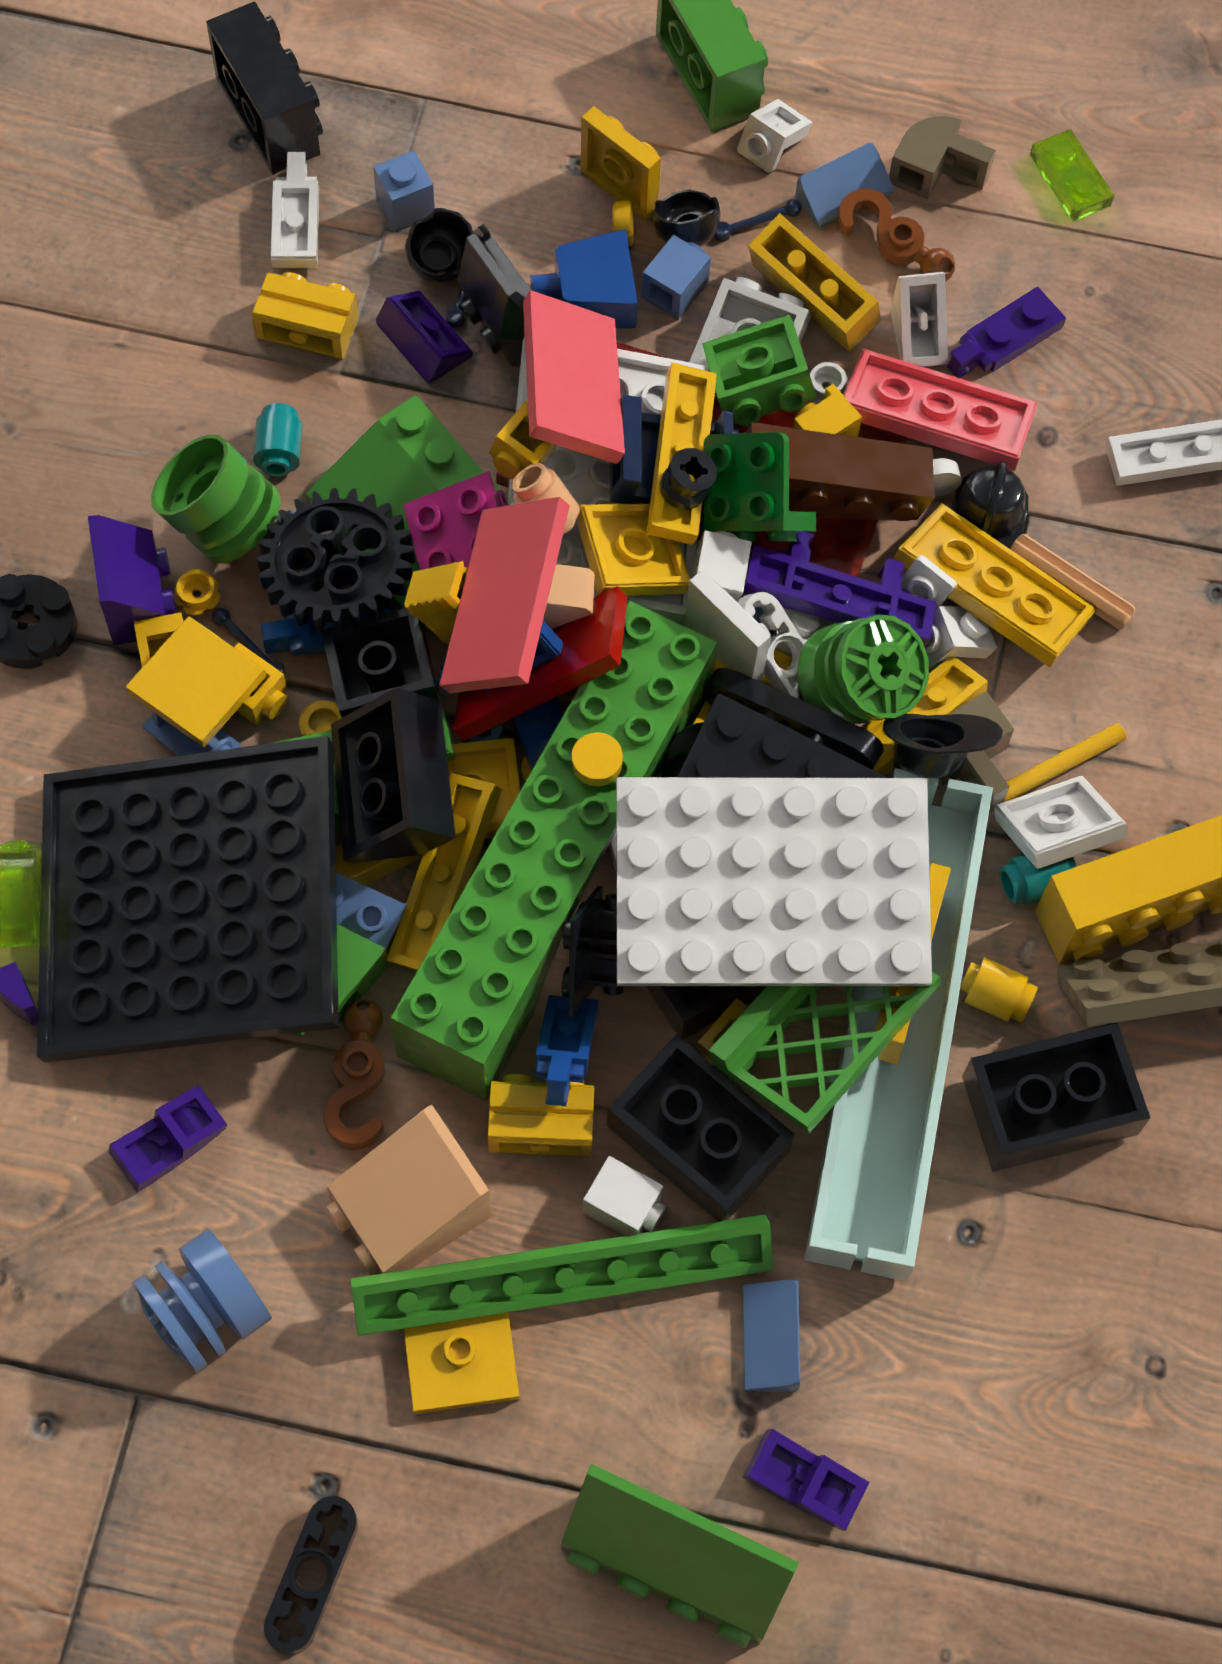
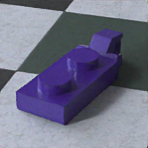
[947,286,1066,378]

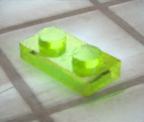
[1030,129,1115,222]

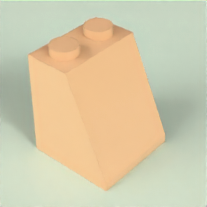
[326,1104,491,1275]

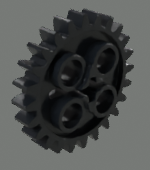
[257,488,416,633]

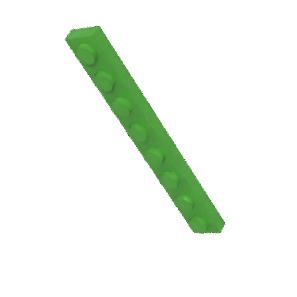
[350,1214,774,1336]

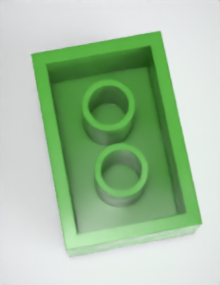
[656,0,768,132]

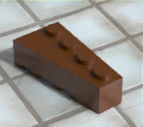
[745,422,935,521]

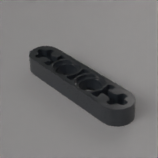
[702,667,884,770]

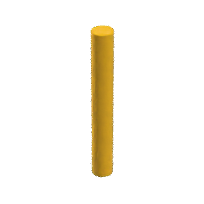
[1004,723,1127,802]

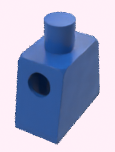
[530,230,638,329]

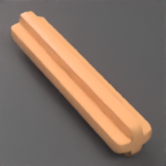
[1010,534,1136,629]

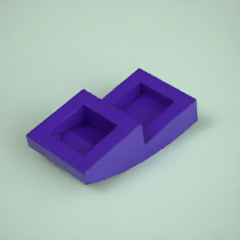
[0,962,38,1025]
[108,1085,227,1193]
[742,1429,870,1531]

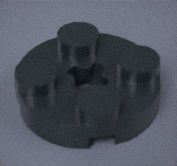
[0,574,77,669]

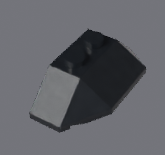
[457,223,531,367]

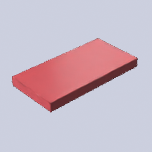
[523,290,625,464]
[844,349,1038,471]
[439,497,570,693]

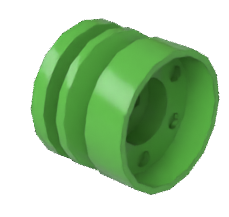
[151,435,281,564]
[797,615,929,724]

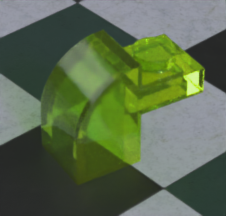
[0,840,42,947]

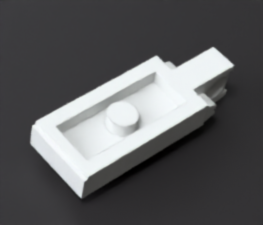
[271,152,319,268]

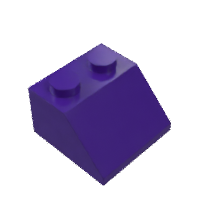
[88,515,176,645]

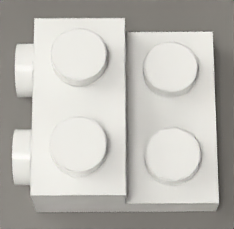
[689,277,811,372]

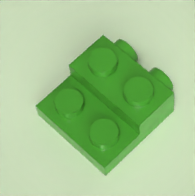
[702,315,817,427]

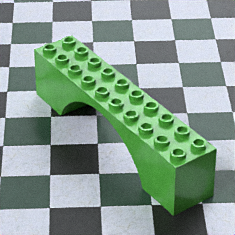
[390,600,718,1101]

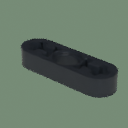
[264,1496,358,1655]

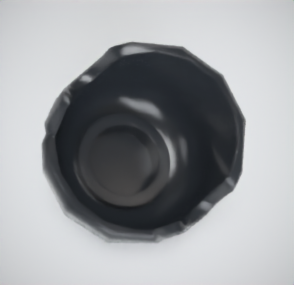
[652,189,721,247]
[405,208,473,282]

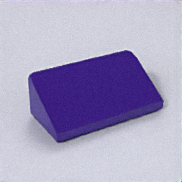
[376,291,473,383]

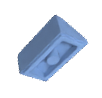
[795,142,894,229]
[743,1280,800,1392]

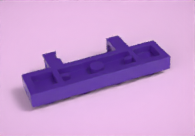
[743,532,936,648]

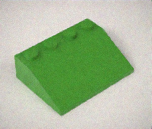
[306,395,508,627]
[561,1464,799,1648]

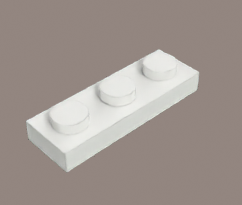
[1105,419,1222,486]

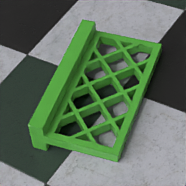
[709,971,941,1133]

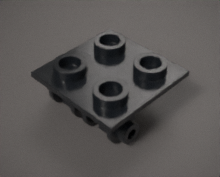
[562,886,624,1017]

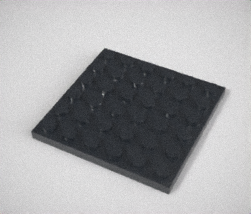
[37,736,339,1063]

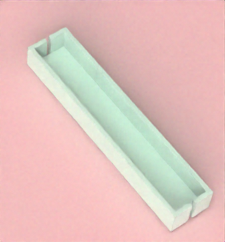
[804,768,993,1281]

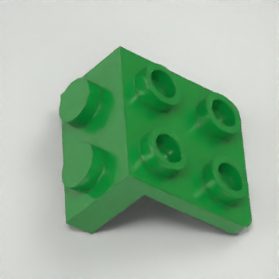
[703,432,816,542]

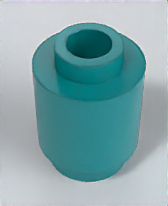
[253,403,303,477]
[999,854,1077,905]

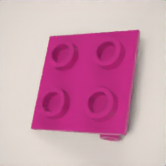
[403,471,508,570]

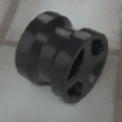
[659,448,717,510]

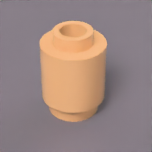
[512,463,580,534]

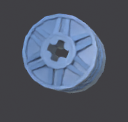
[132,1228,272,1373]

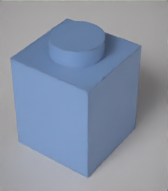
[373,151,435,232]
[641,235,711,320]

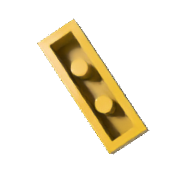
[748,213,881,352]

